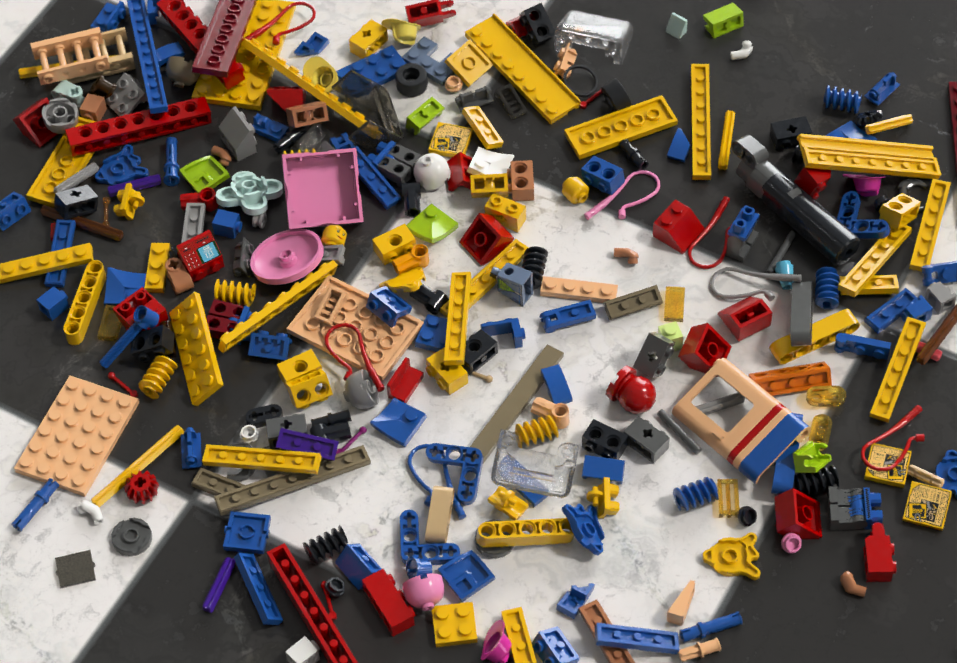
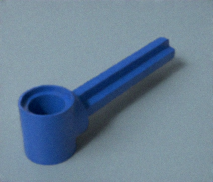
[99,305,159,368]

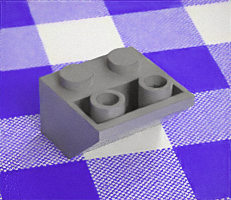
[219,106,257,161]

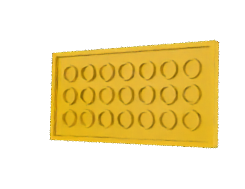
[192,0,296,111]

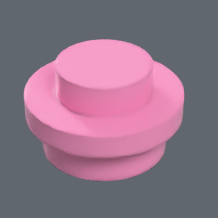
[781,533,802,553]

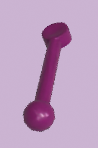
[336,426,367,454]

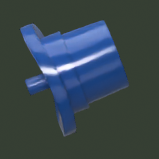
[406,556,432,579]

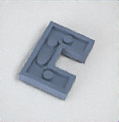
[402,36,455,86]

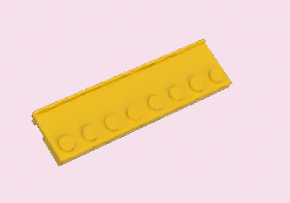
[465,13,581,124]
[796,134,941,179]

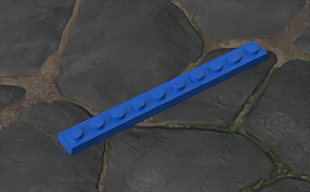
[127,0,168,114]

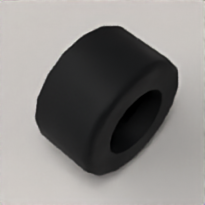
[395,63,428,97]
[601,78,632,112]

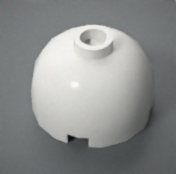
[413,153,451,190]

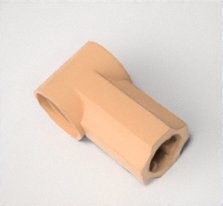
[531,397,570,429]

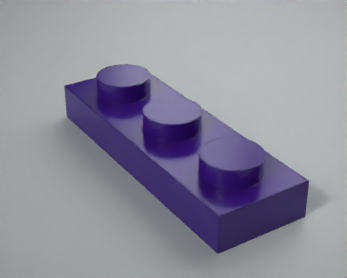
[276,428,339,461]

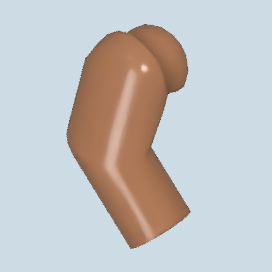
[211,146,232,166]
[614,248,639,264]
[840,571,867,597]

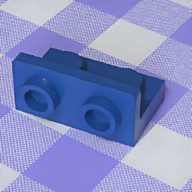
[90,1,126,32]
[0,192,31,231]
[366,286,412,328]
[248,330,292,361]
[532,626,580,663]

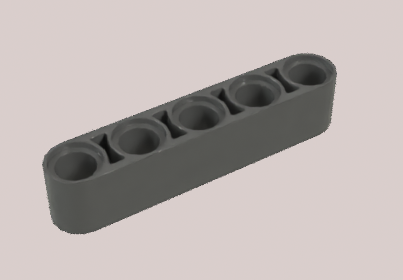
[790,281,813,346]

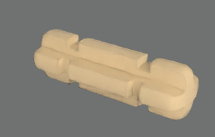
[907,465,945,488]

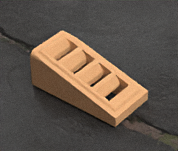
[313,285,349,326]
[667,580,695,626]

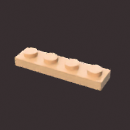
[540,276,618,303]

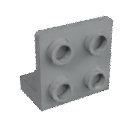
[105,73,148,116]

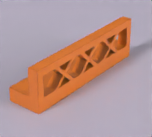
[748,361,832,396]

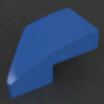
[294,32,330,56]
[667,128,690,163]
[556,583,595,619]

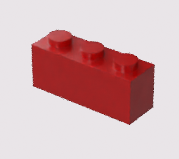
[362,568,416,637]

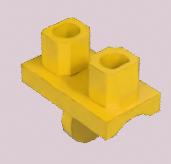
[113,183,145,221]
[586,477,619,519]
[488,485,529,520]

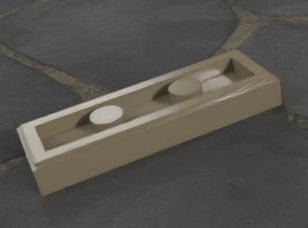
[603,285,663,321]
[191,468,245,496]

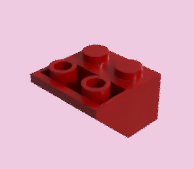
[113,287,169,332]
[718,296,773,341]

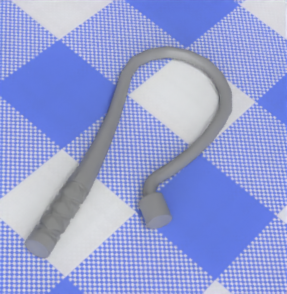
[710,267,802,301]

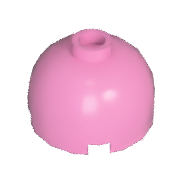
[402,574,444,611]

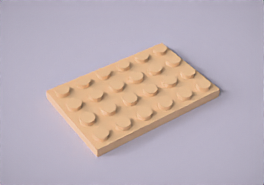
[286,275,424,381]
[14,376,139,497]

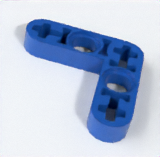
[837,191,890,239]
[426,443,483,505]
[400,510,460,565]

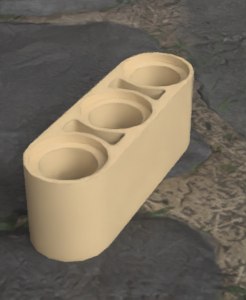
[425,486,454,544]

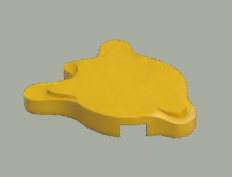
[379,266,426,294]
[702,532,760,580]

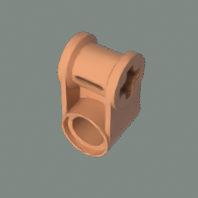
[165,257,194,295]

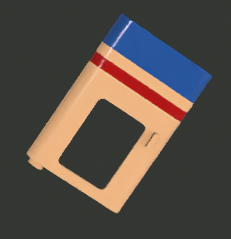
[672,358,811,485]

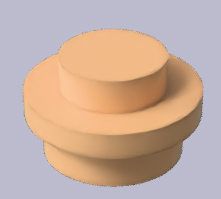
[445,75,463,92]

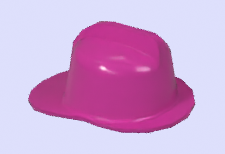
[843,174,885,196]
[481,620,512,663]

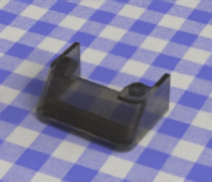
[332,70,404,149]

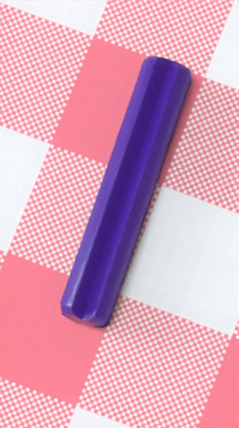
[107,174,161,197]
[202,557,236,613]

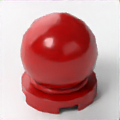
[606,365,656,414]

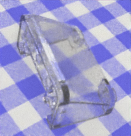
[554,10,633,65]
[491,429,579,498]

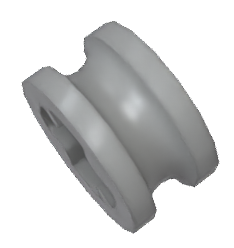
[252,212,267,229]

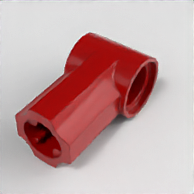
[180,188,219,212]

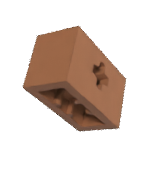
[286,101,329,128]

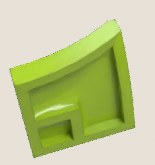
[179,155,230,193]
[406,203,458,244]

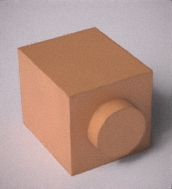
[79,93,107,122]

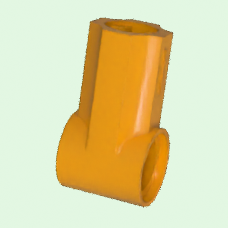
[392,244,429,275]

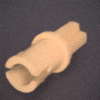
[678,638,721,662]

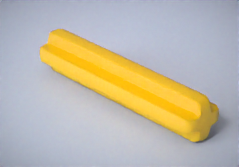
[865,114,913,135]

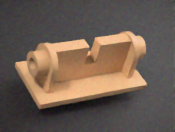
[553,43,577,79]

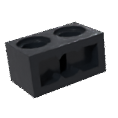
[519,2,556,46]
[130,325,174,362]
[582,419,628,460]

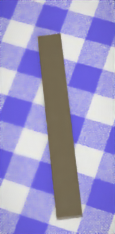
[464,344,564,464]
[213,445,371,516]

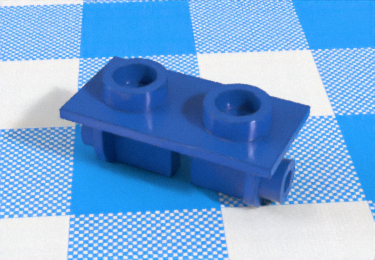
[864,72,900,106]
[181,427,202,469]

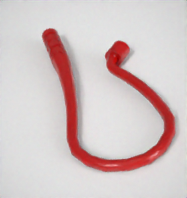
[241,2,316,46]
[688,196,732,269]
[324,323,385,392]
[860,405,925,471]

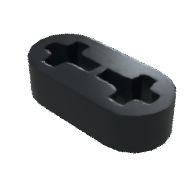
[246,404,283,428]

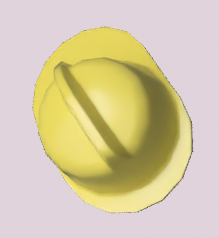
[381,18,421,45]
[303,56,338,93]

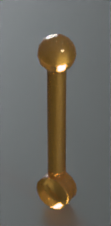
[102,197,110,226]

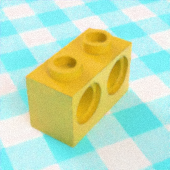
[879,193,921,230]
[285,369,333,409]

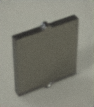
[55,550,96,588]

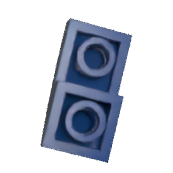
[147,0,161,25]
[156,42,186,67]
[541,364,573,404]

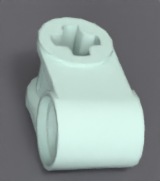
[51,80,85,109]

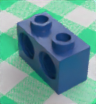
[581,156,625,195]

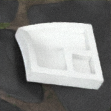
[467,147,514,175]

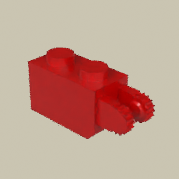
[405,0,456,27]
[863,522,896,582]

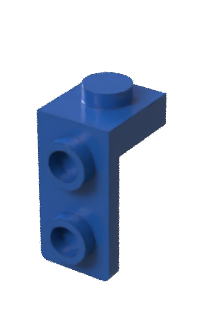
[480,318,526,348]

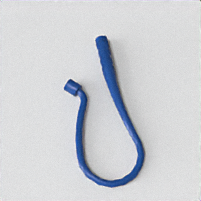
[407,444,466,520]

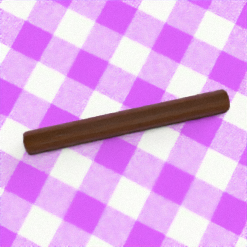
[40,205,124,241]
[916,304,957,365]

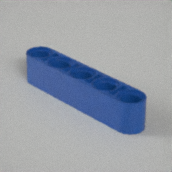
[771,413,803,494]

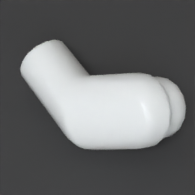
[77,501,104,525]

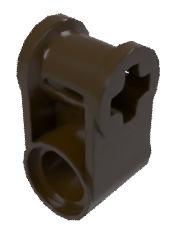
[89,75,117,100]

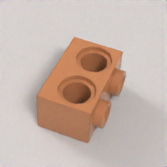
[507,160,534,201]

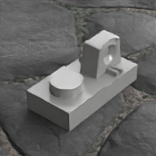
[318,245,345,266]

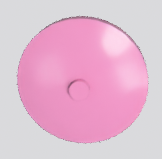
[250,229,324,285]

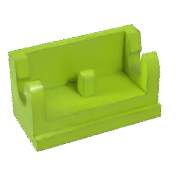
[703,3,744,38]
[405,97,445,135]
[793,441,832,473]

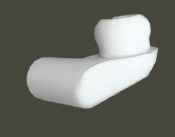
[730,41,753,60]

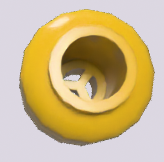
[562,177,589,204]
[321,224,347,246]

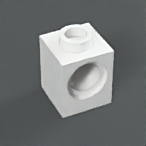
[285,636,320,663]

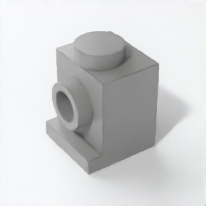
[925,281,957,314]

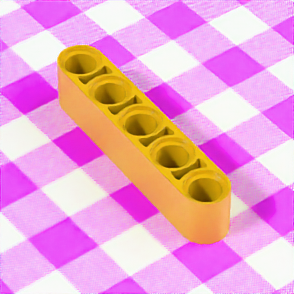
[63,260,106,345]
[769,309,860,365]
[476,518,574,548]

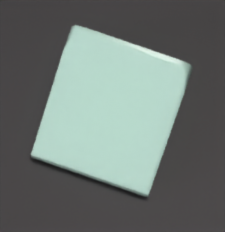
[666,12,687,39]

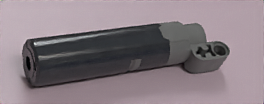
[731,134,860,266]

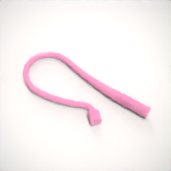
[584,170,660,220]

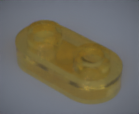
[806,386,846,407]
[808,414,832,451]

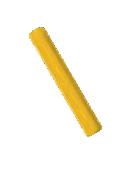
[718,110,735,170]

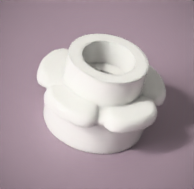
[240,425,259,444]

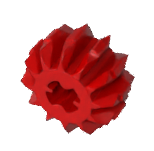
[124,470,159,504]

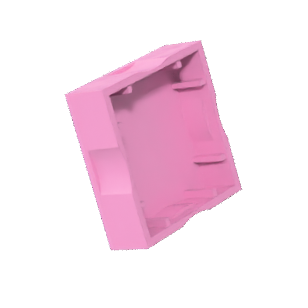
[281,148,364,229]

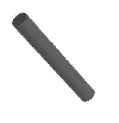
[766,230,797,274]
[657,409,702,454]

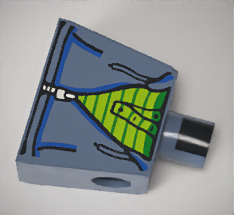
[490,263,533,306]

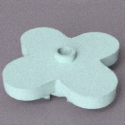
[216,171,283,215]

